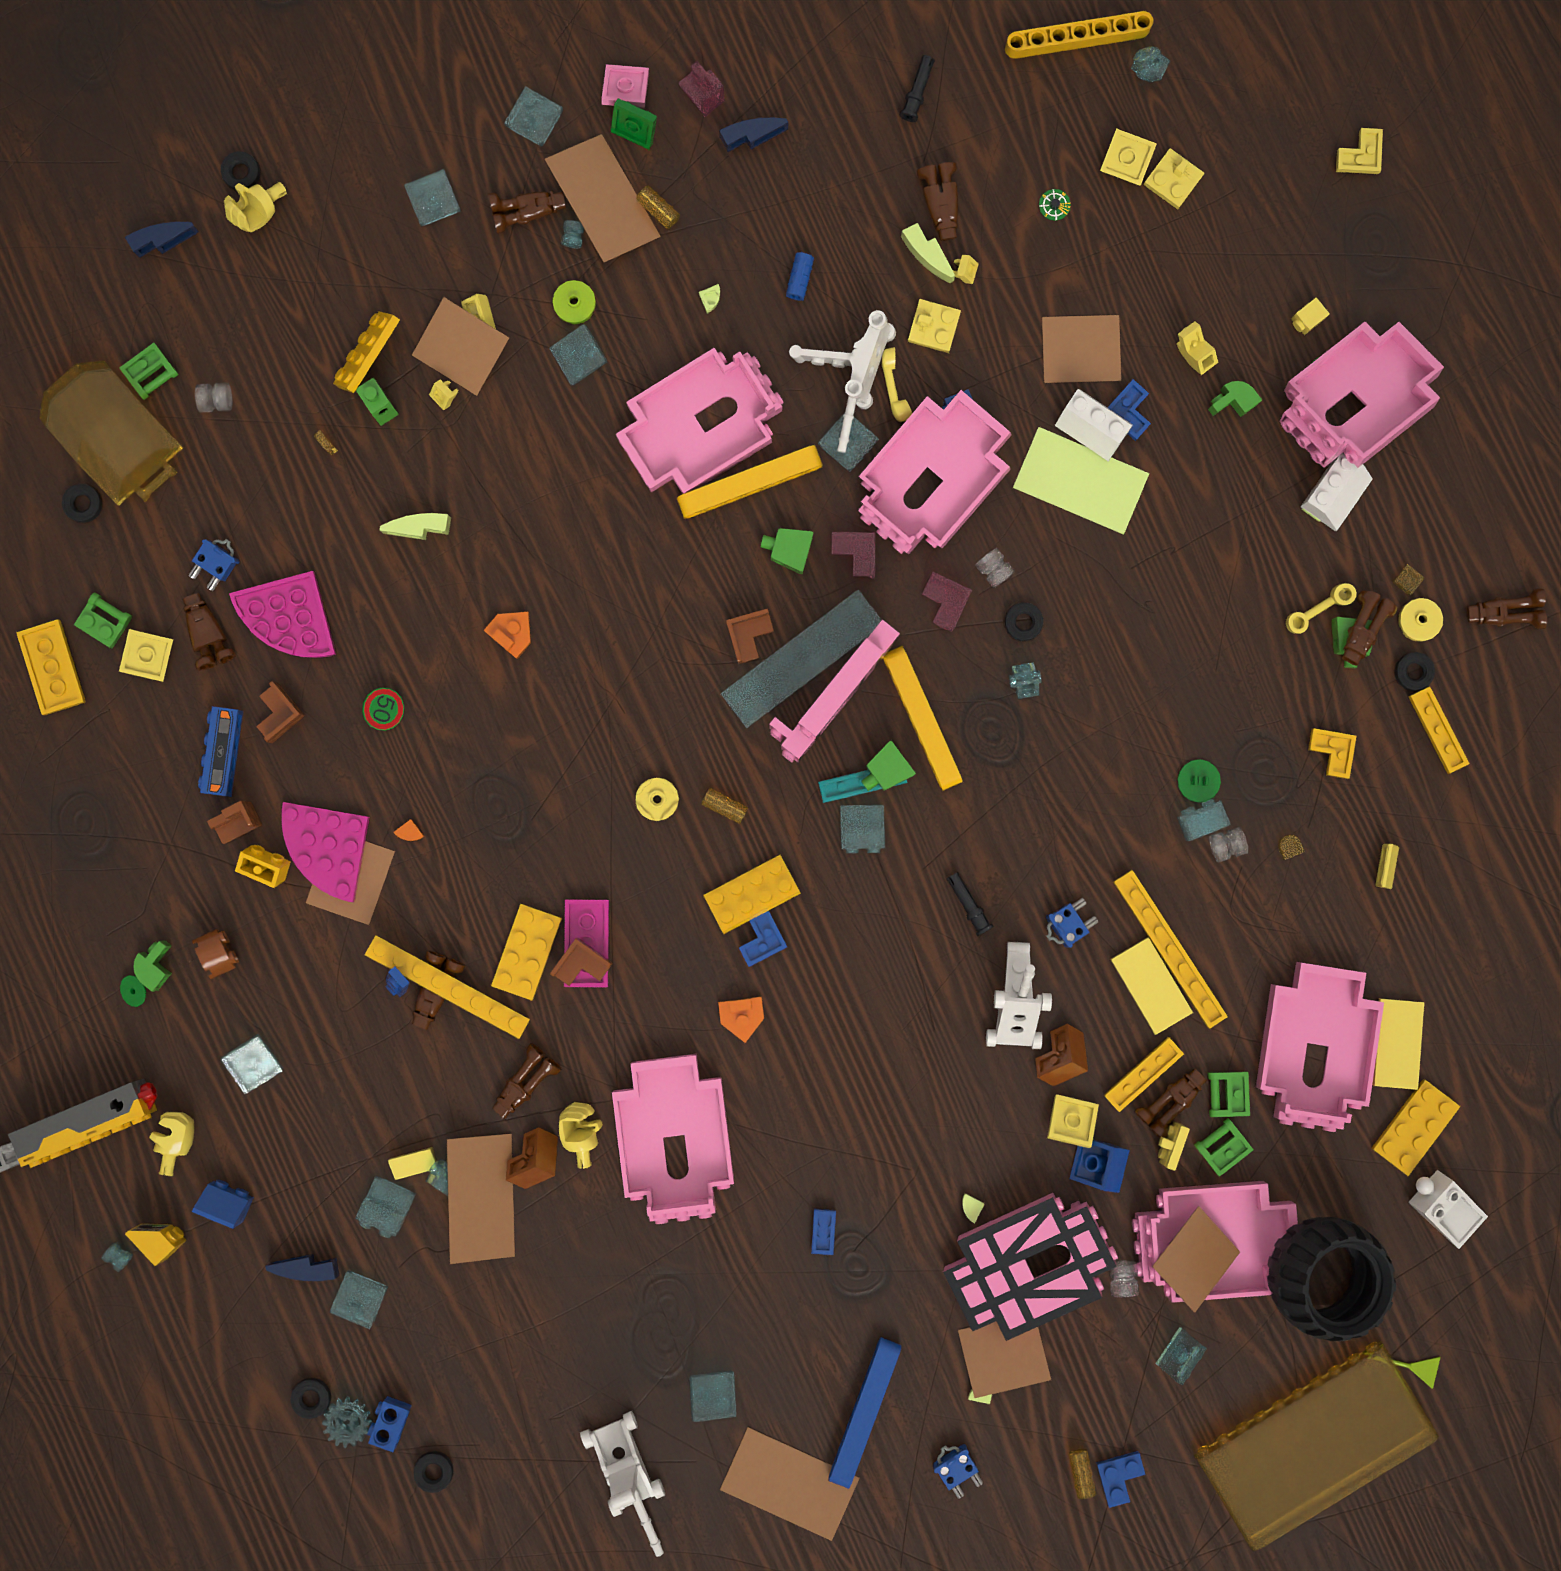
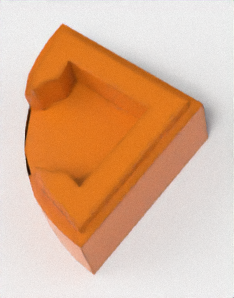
[394,819,425,841]

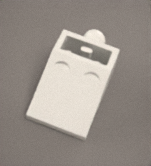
[1409,1170,1488,1249]

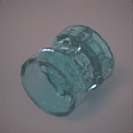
[561,220,584,248]
[101,1242,133,1273]

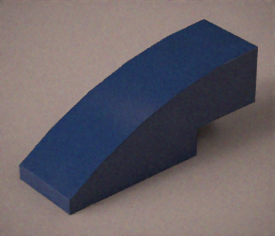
[719,117,788,152]
[125,222,199,258]
[265,1254,340,1281]

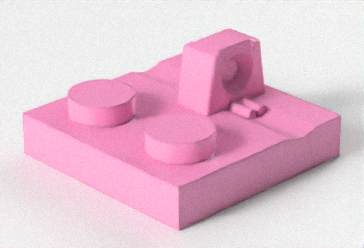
[602,64,649,108]

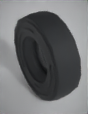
[220,151,260,191]
[62,484,103,523]
[1005,602,1044,641]
[1394,652,1435,691]
[290,1378,331,1419]
[413,1451,454,1493]

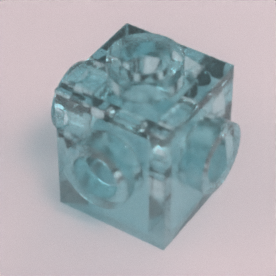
[1130,46,1170,83]
[1009,663,1042,699]
[425,1159,448,1196]

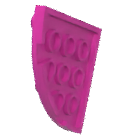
[229,571,336,658]
[282,802,370,902]

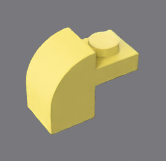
[1176,321,1218,375]

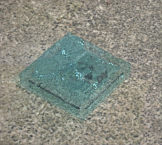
[504,86,563,146]
[404,169,461,227]
[549,324,608,385]
[818,413,879,472]
[221,1034,283,1094]
[330,1270,388,1329]
[1156,1327,1207,1386]
[690,1371,736,1422]

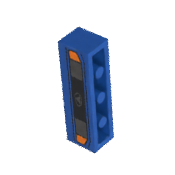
[198,706,243,797]

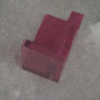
[679,61,725,117]
[831,532,875,579]
[922,572,972,632]

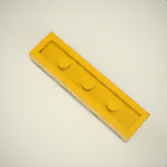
[1408,686,1469,774]
[1104,1037,1184,1112]

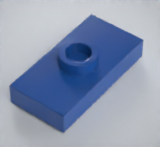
[811,1209,836,1255]

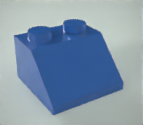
[1070,1140,1130,1193]
[192,1180,254,1229]

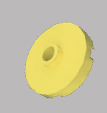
[1398,598,1443,642]
[636,778,679,821]

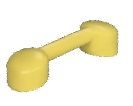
[881,347,912,422]
[1286,583,1357,634]

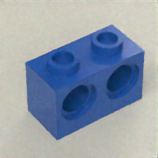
[367,1396,412,1452]

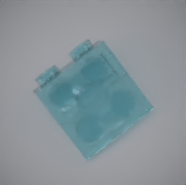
[840,805,885,853]
[355,1176,416,1238]

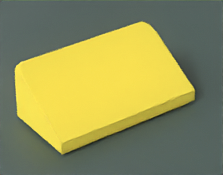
[461,294,496,329]
[1375,844,1399,889]
[388,1147,438,1180]

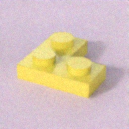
[1336,128,1383,174]

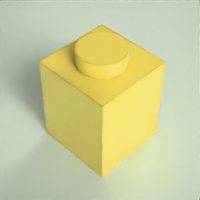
[1291,298,1329,335]

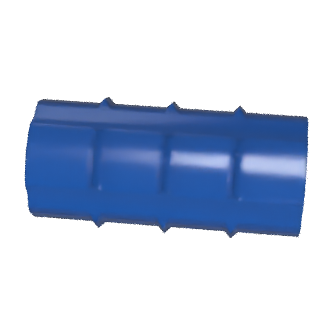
[786,252,814,301]

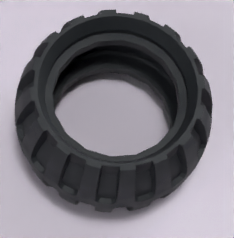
[1267,1217,1396,1341]

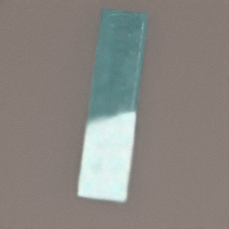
[721,590,882,728]

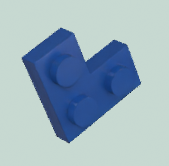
[1108,379,1151,441]
[739,911,787,967]
[1096,1451,1145,1508]

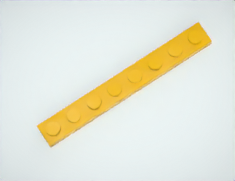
[1113,870,1228,1029]
[365,936,530,1039]

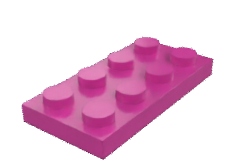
[564,900,609,987]

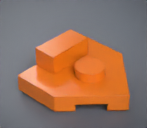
[484,612,531,659]
[718,997,764,1043]

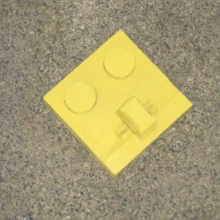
[1100,129,1157,186]
[1143,148,1204,209]
[908,299,961,353]
[119,629,173,682]
[1047,1094,1099,1148]
[1158,1121,1190,1171]

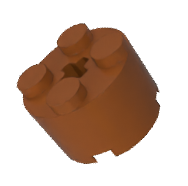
[192,929,239,979]

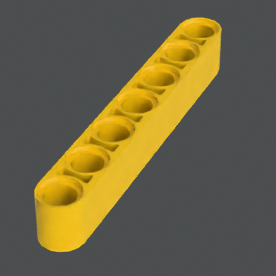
[1005,11,1153,59]
[677,445,823,519]
[883,646,962,791]

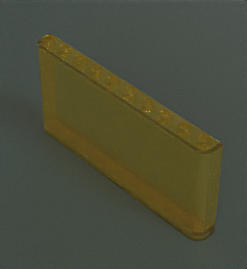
[1194,1342,1439,1551]

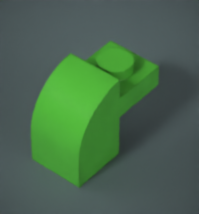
[1208,381,1262,417]
[134,940,172,992]

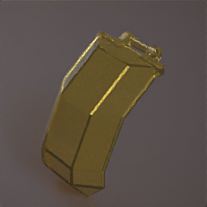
[39,361,183,506]

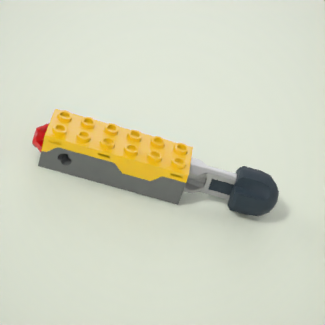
[0,1079,157,1172]

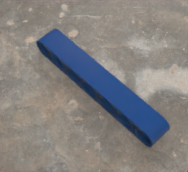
[828,1337,901,1489]

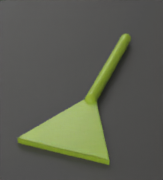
[1365,1353,1440,1389]

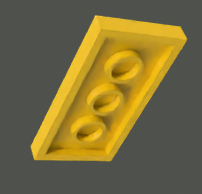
[333,311,400,393]
[16,619,86,715]
[704,855,801,934]
[491,904,562,1000]
[1371,1079,1461,1176]

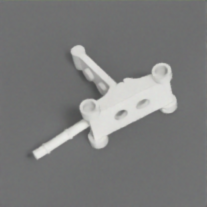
[789,310,896,453]
[986,942,1052,1049]
[580,1411,665,1557]

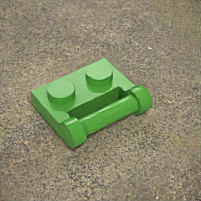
[120,343,179,400]
[74,592,132,649]
[1208,1071,1250,1117]
[1194,1118,1253,1177]

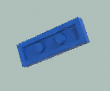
[385,966,410,998]

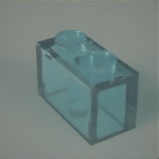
[1177,798,1231,841]

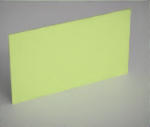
[1013,427,1149,535]

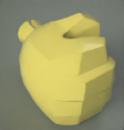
[224,182,287,232]
[559,1102,603,1169]
[149,1112,194,1176]

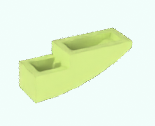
[901,223,955,283]
[380,513,451,540]

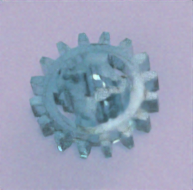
[322,1397,371,1448]

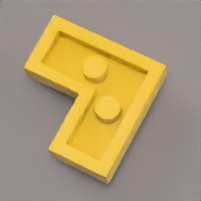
[1308,728,1356,779]

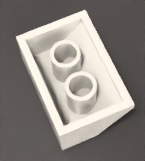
[1055,389,1133,461]
[1301,453,1372,531]

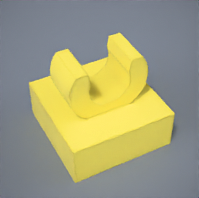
[953,255,978,284]
[429,379,458,410]

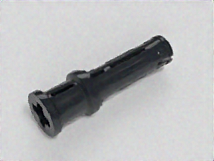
[899,55,935,122]
[946,872,994,936]

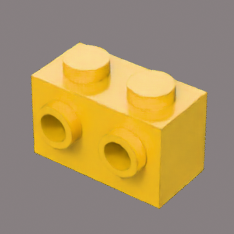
[235,845,291,888]

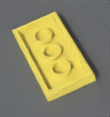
[1110,937,1193,1035]
[1372,999,1424,1090]

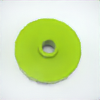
[553,280,596,325]

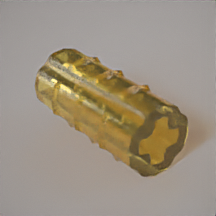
[636,185,680,229]
[702,788,748,824]
[1069,1449,1096,1499]

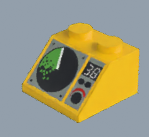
[125,1224,187,1266]

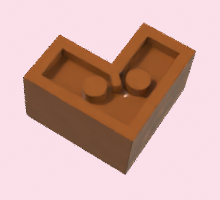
[726,609,774,665]
[256,681,305,743]
[207,801,262,844]
[550,938,613,986]
[1035,1024,1088,1086]
[506,1127,558,1189]

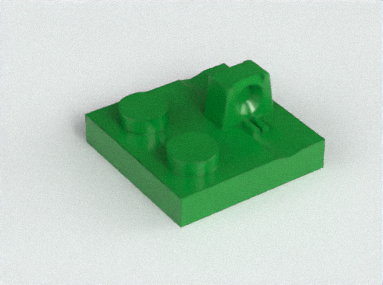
[611,98,657,150]

